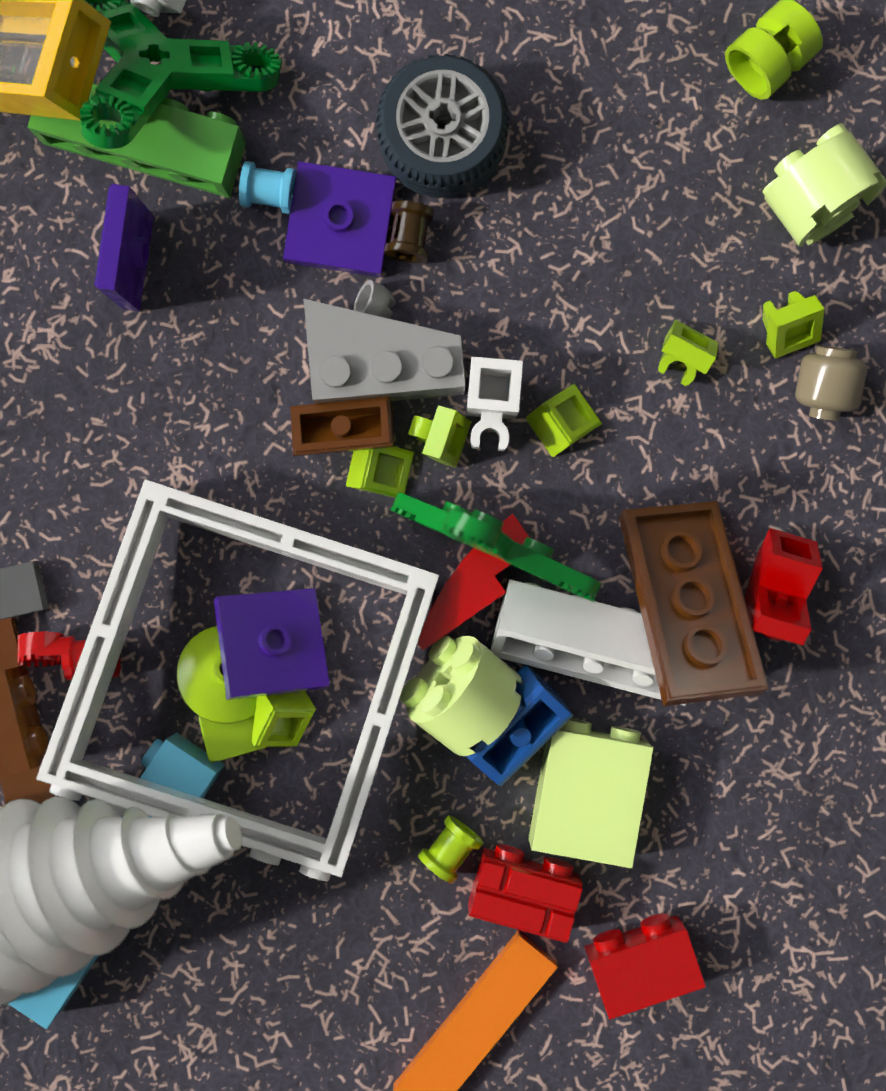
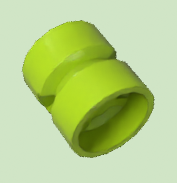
[725,0,823,100]

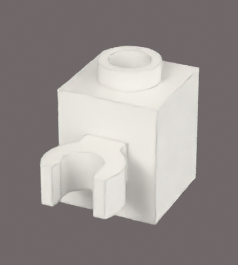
[466,357,523,451]

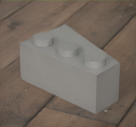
[303,299,465,404]

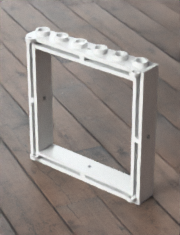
[36,480,439,881]

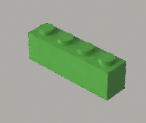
[27,82,246,198]

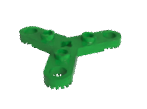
[80,0,281,149]
[390,492,602,602]

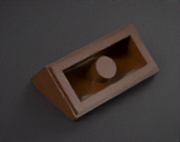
[290,396,394,457]

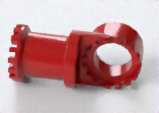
[18,631,121,681]

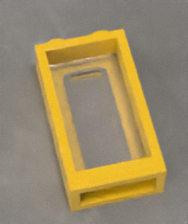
[0,0,111,121]

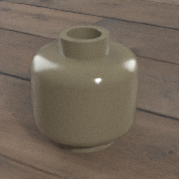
[795,346,868,421]

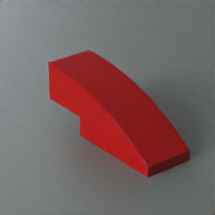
[417,514,530,650]

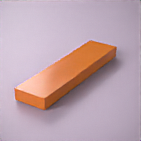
[393,931,558,1091]

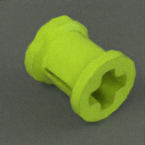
[418,815,484,884]

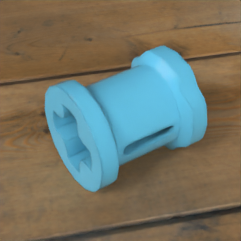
[239,161,296,214]

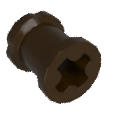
[383,200,434,263]

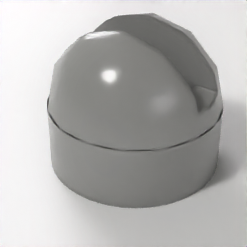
[353,280,395,319]

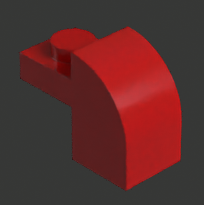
[744,528,823,645]

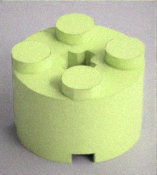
[763,123,886,247]
[400,635,522,756]

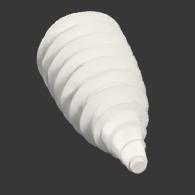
[0,797,242,1006]

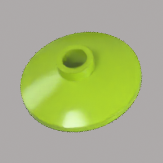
[177,626,257,724]

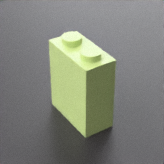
[528,718,653,868]

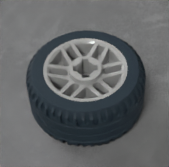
[376,54,509,198]

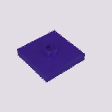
[283,161,396,278]
[94,184,154,312]
[214,588,330,700]

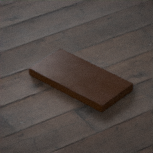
[619,501,769,707]

